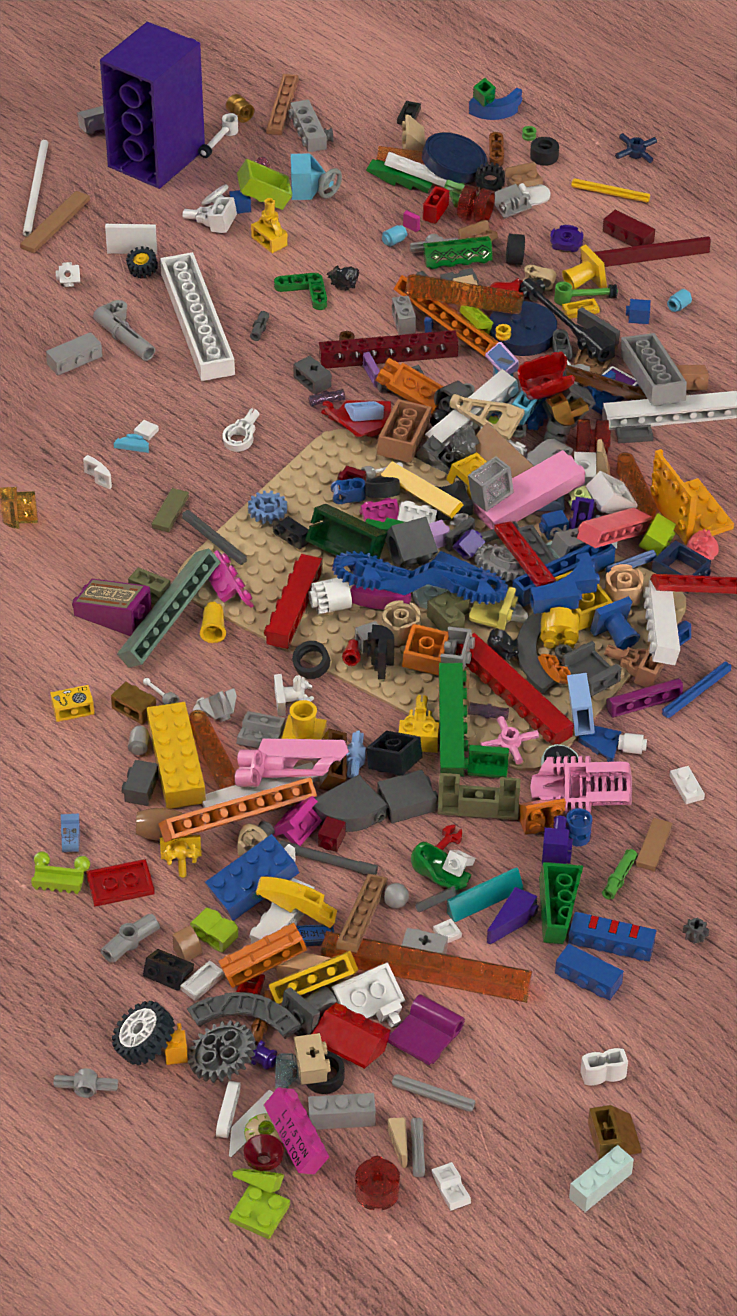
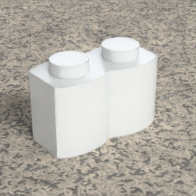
[581,1048,628,1086]

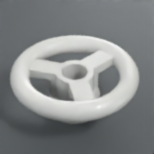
[201,184,229,206]

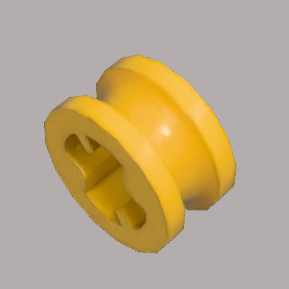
[496,324,511,341]

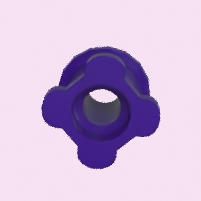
[251,1041,278,1070]

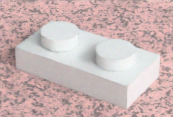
[670,766,705,804]

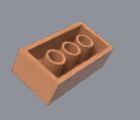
[377,399,431,463]

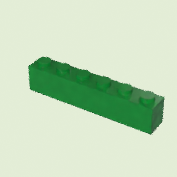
[439,663,468,777]

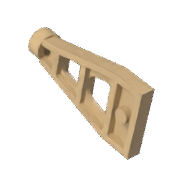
[450,394,525,441]

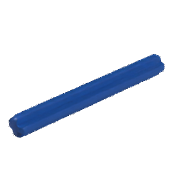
[662,661,732,718]

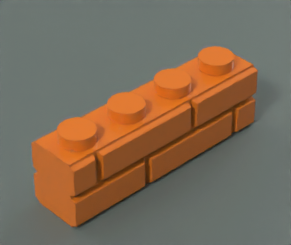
[218,923,308,988]

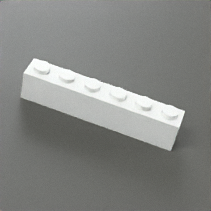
[425,369,519,450]
[643,580,680,665]

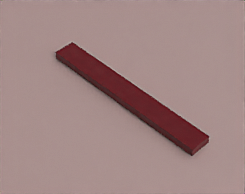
[580,236,711,267]

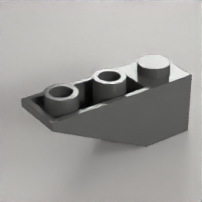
[415,435,461,480]

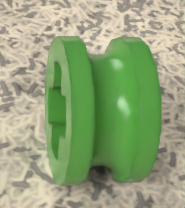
[522,126,537,141]

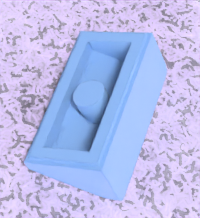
[345,401,384,421]

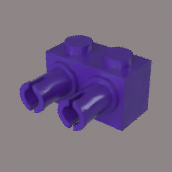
[541,816,573,868]

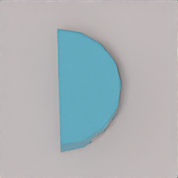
[114,434,149,453]

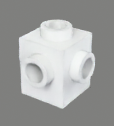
[56,262,80,287]

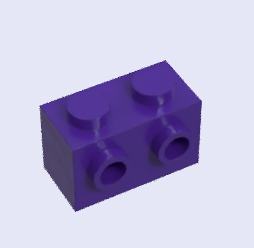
[569,497,596,529]

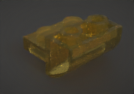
[0,487,38,529]

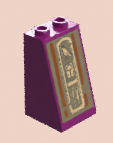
[72,578,151,636]

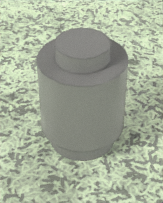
[128,726,150,755]

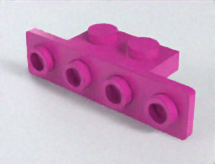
[208,550,254,608]

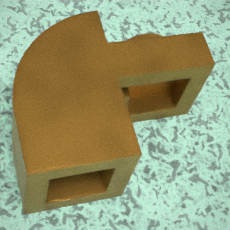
[545,393,589,425]

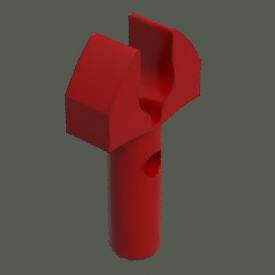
[435,825,462,850]

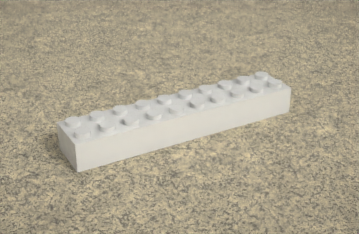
[160,252,235,381]

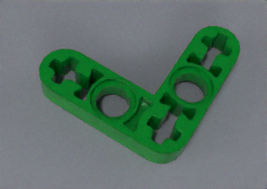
[274,273,327,310]

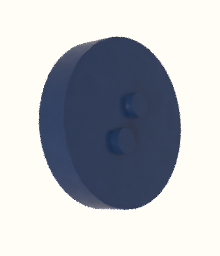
[422,132,487,183]
[489,301,557,356]

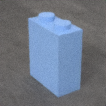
[567,673,595,736]

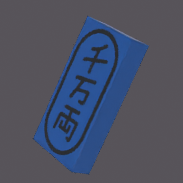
[296,925,335,946]

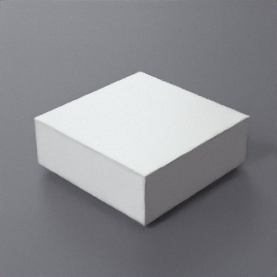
[134,420,159,441]
[433,919,462,943]

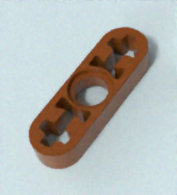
[489,132,504,166]

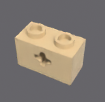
[294,1033,331,1085]

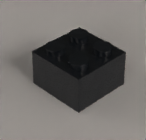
[366,730,423,776]

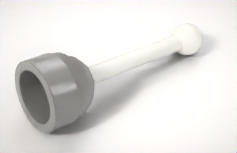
[361,462,403,480]
[143,678,179,705]

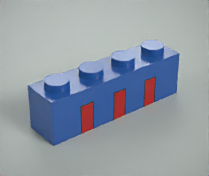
[568,911,657,962]

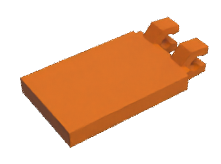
[375,358,444,414]

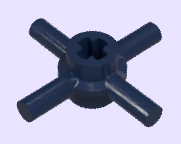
[615,133,657,163]

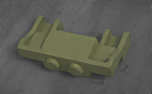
[438,773,521,820]

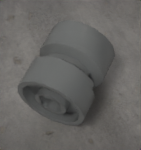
[543,417,571,445]

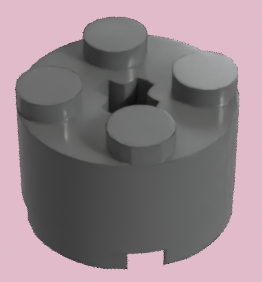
[434,380,473,413]

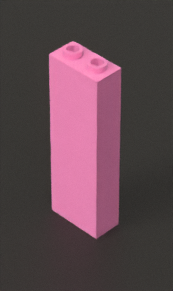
[473,450,585,530]

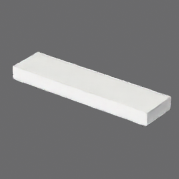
[384,152,447,187]

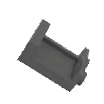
[562,641,622,697]

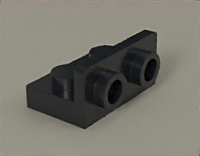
[273,516,309,550]
[143,949,194,991]

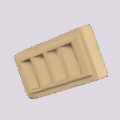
[596,439,610,475]
[388,1118,407,1168]

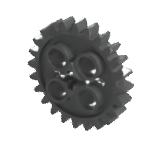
[187,1021,257,1083]

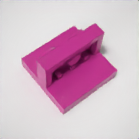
[273,796,322,846]

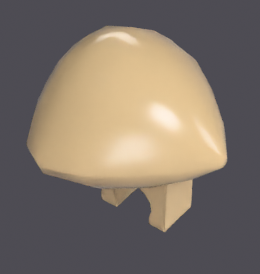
[237,823,268,856]

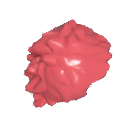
[687,529,719,560]

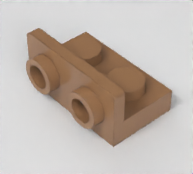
[505,162,543,188]

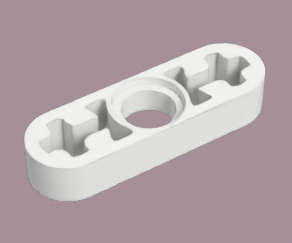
[216,1081,241,1138]

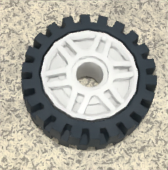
[112,1001,175,1065]

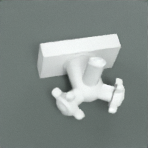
[274,674,314,716]

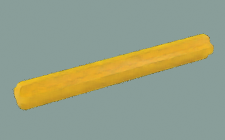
[571,178,650,203]

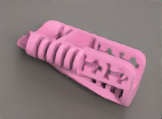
[530,756,632,813]

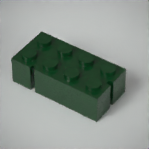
[305,504,387,559]

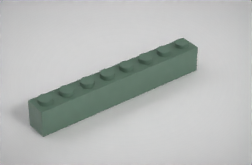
[117,548,220,668]

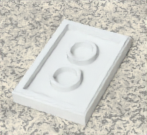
[105,224,157,255]
[330,962,405,1018]

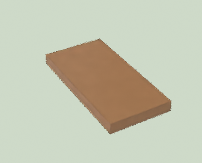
[475,422,534,478]

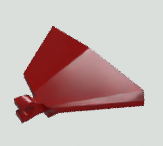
[321,400,391,437]

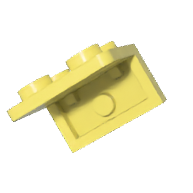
[469,587,518,630]

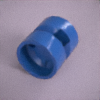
[566,808,592,847]

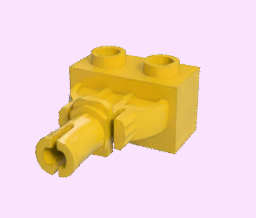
[251,198,288,253]
[399,695,439,753]

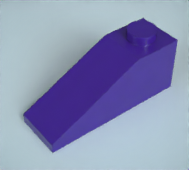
[487,887,539,945]

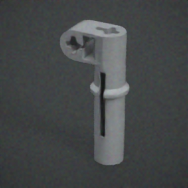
[93,300,155,361]

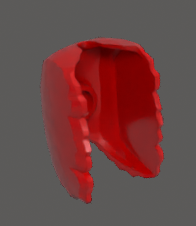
[517,352,575,400]

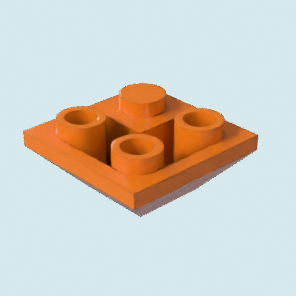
[518,798,566,835]

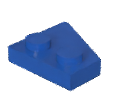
[578,726,622,762]

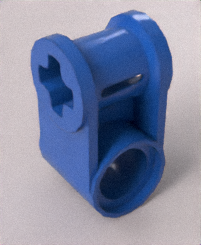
[330,478,366,504]

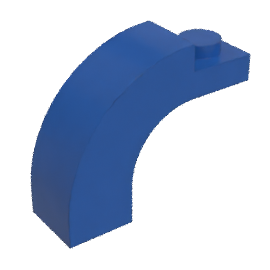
[469,88,523,120]

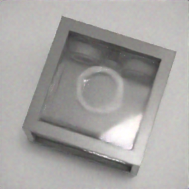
[468,456,514,512]

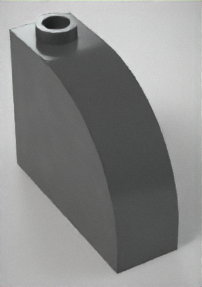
[312,775,387,832]

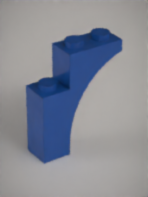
[530,552,600,614]

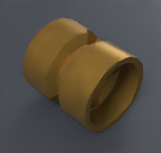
[226,94,255,123]

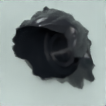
[327,265,360,291]
[487,629,519,660]

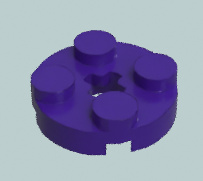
[550,225,584,252]

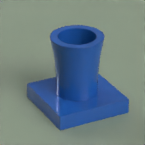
[590,596,640,650]

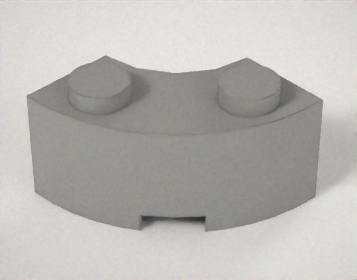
[526,439,573,466]

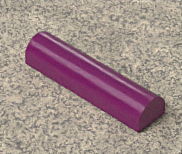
[606,678,683,718]

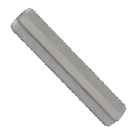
[411,1117,425,1177]

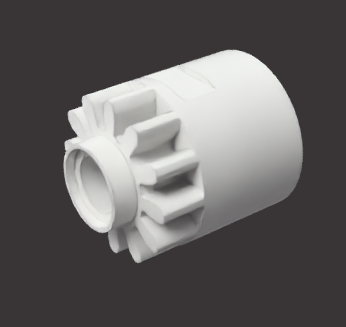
[309,578,352,615]

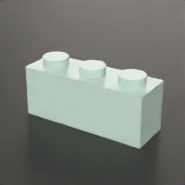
[569,1145,634,1212]

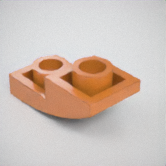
[538,654,571,684]

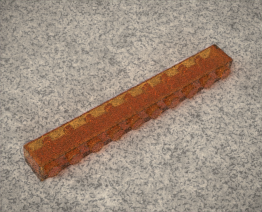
[321,931,532,1003]

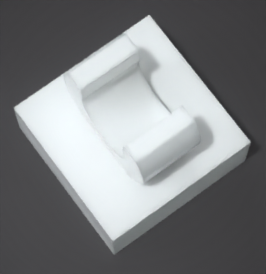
[376,1000,402,1028]

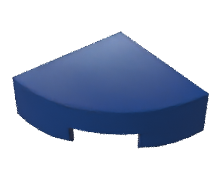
[424,317,434,333]

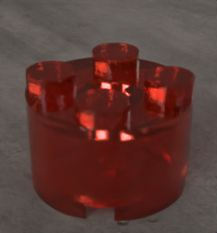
[355,1155,400,1210]

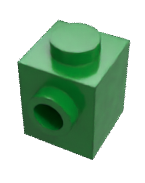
[473,78,496,107]

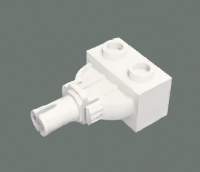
[183,197,237,233]

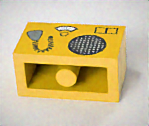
[50,685,94,722]

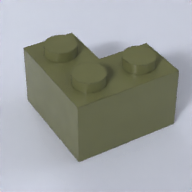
[427,590,469,632]

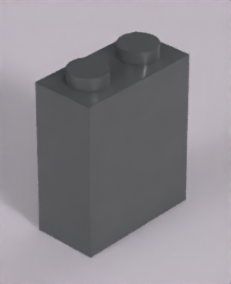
[377,770,438,824]

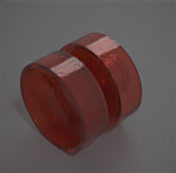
[457,184,495,223]
[576,419,611,454]

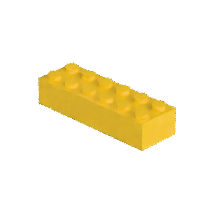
[146,702,206,809]

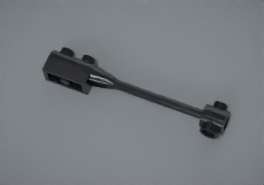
[519,278,615,362]

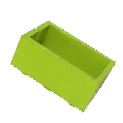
[237,159,293,210]

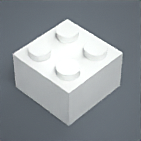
[586,471,638,514]

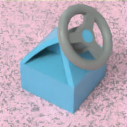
[291,153,342,200]

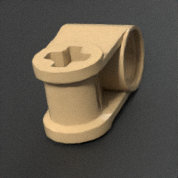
[523,265,557,291]

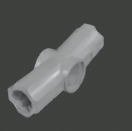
[101,914,160,963]

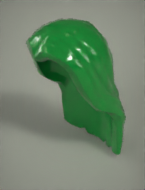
[411,841,472,890]

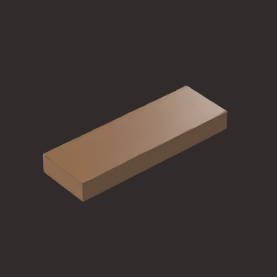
[636,818,673,871]

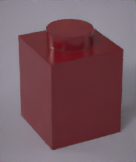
[318,816,346,852]

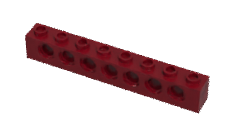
[319,330,458,369]

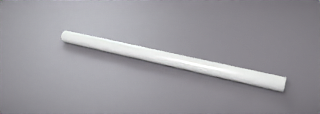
[23,140,48,237]

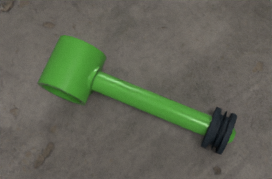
[554,282,618,305]

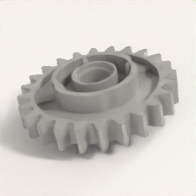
[475,544,526,582]

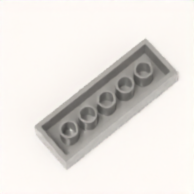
[621,333,687,406]

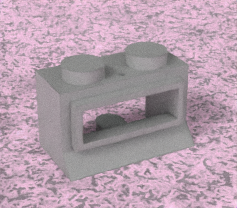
[440,627,475,669]

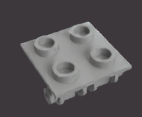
[488,184,532,219]

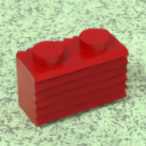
[422,186,450,224]

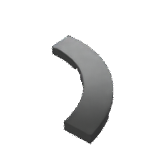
[517,613,556,694]
[187,992,302,1039]

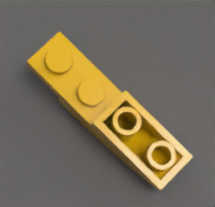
[256,876,337,928]

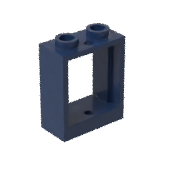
[652,540,711,594]

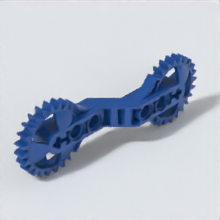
[332,551,508,605]

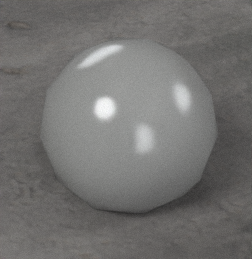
[384,883,409,909]

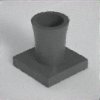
[282,986,337,1036]

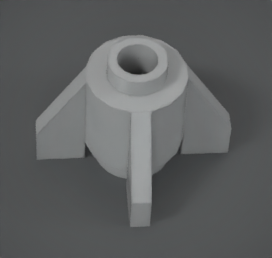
[198,688,237,722]

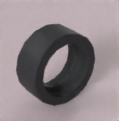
[365,477,400,498]
[292,641,331,679]
[306,1051,345,1094]

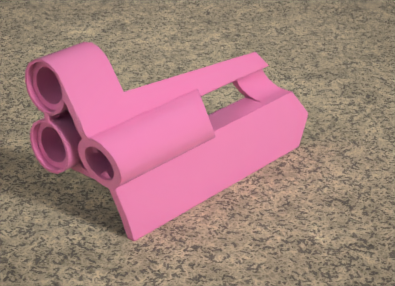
[235,739,349,787]

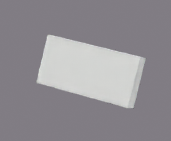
[180,960,225,1001]

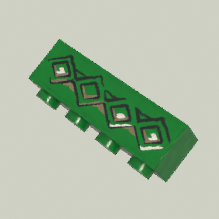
[423,236,493,269]

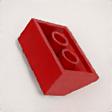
[312,1003,391,1069]

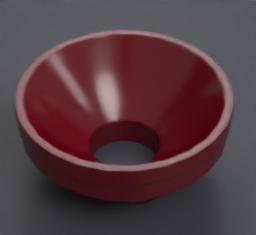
[243,1134,284,1171]

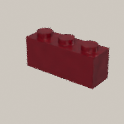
[602,209,656,247]

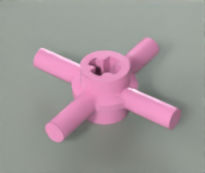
[480,716,539,764]

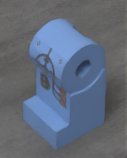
[61,813,80,852]

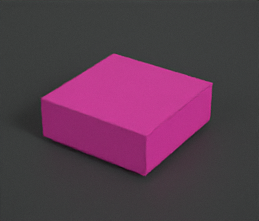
[403,210,420,232]

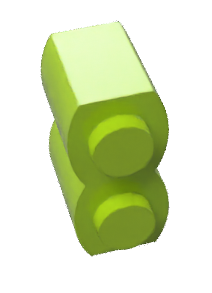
[190,908,239,953]

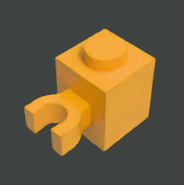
[165,1023,188,1065]

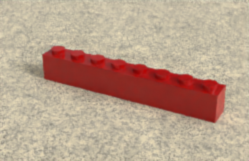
[456,633,574,745]

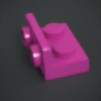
[359,498,399,522]

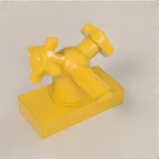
[160,834,202,878]

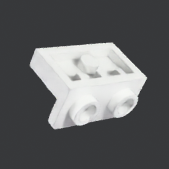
[397,501,437,523]

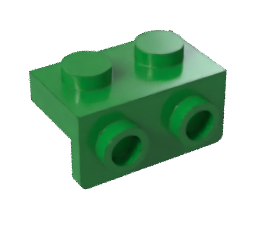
[467,745,509,778]

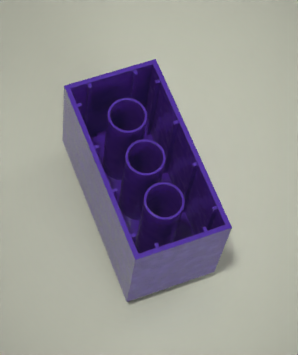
[100,21,205,189]

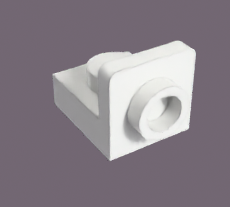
[443,850,476,877]

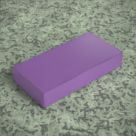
[363,352,380,388]

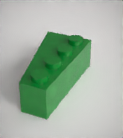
[539,862,584,944]

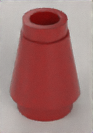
[342,639,361,666]

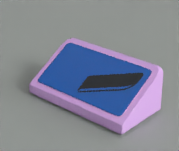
[485,342,519,374]

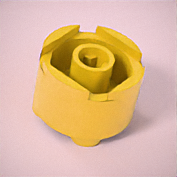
[540,607,579,649]

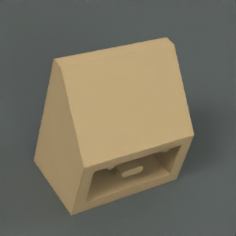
[402,115,425,160]

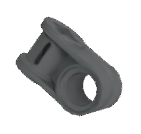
[552,329,572,360]

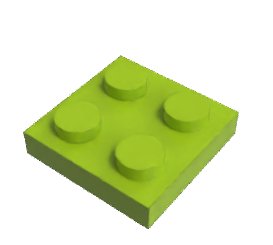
[229,1184,290,1239]

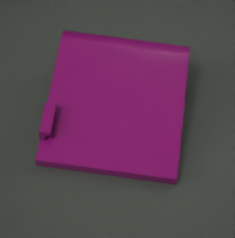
[388,994,465,1065]

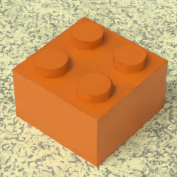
[402,624,449,675]

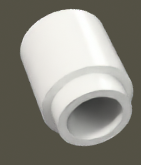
[618,733,647,754]

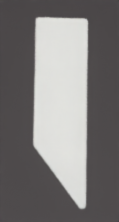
[229,1090,274,1157]

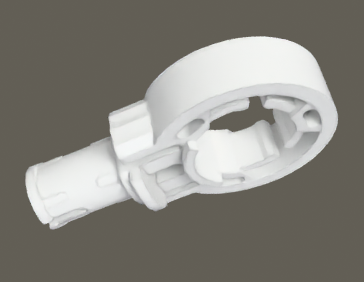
[222,408,260,452]

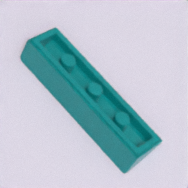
[446,867,523,922]

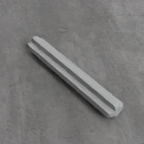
[392,1074,475,1112]

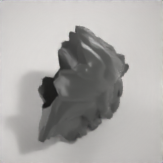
[450,426,479,460]

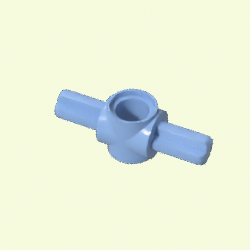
[347,731,366,778]

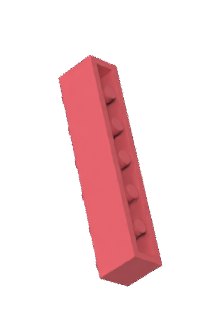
[577,508,652,548]

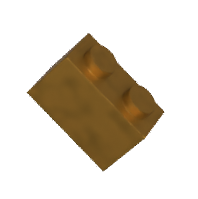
[111,681,157,725]

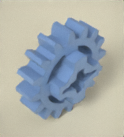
[248,491,287,524]

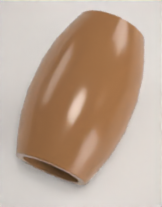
[136,808,184,841]

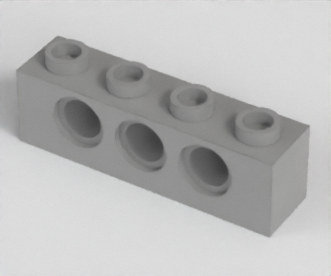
[288,99,327,152]

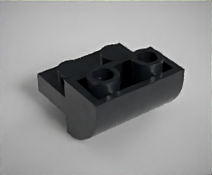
[367,624,394,680]

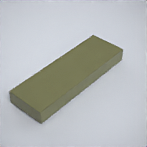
[152,488,189,532]

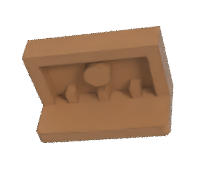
[458,220,498,242]

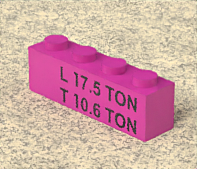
[264,1087,329,1174]

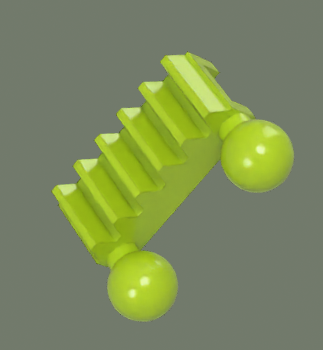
[31,851,90,894]

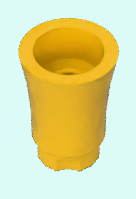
[200,601,226,643]

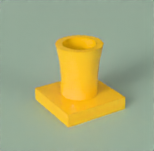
[562,244,607,290]
[282,700,327,740]

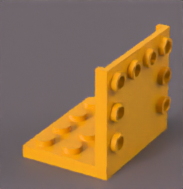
[650,449,734,545]

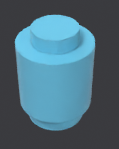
[382,225,407,247]
[667,289,692,312]

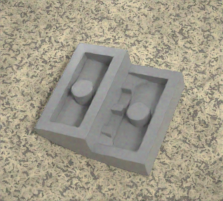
[236,711,285,748]

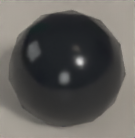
[430,409,449,427]

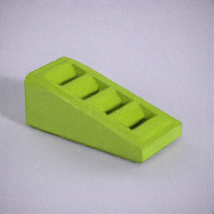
[232,1168,284,1193]

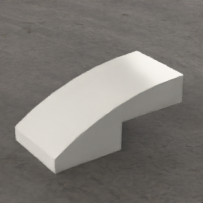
[83,455,112,489]
[432,1162,471,1211]

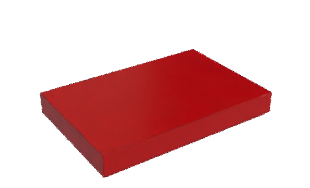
[86,859,155,907]

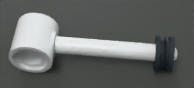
[198,113,238,158]

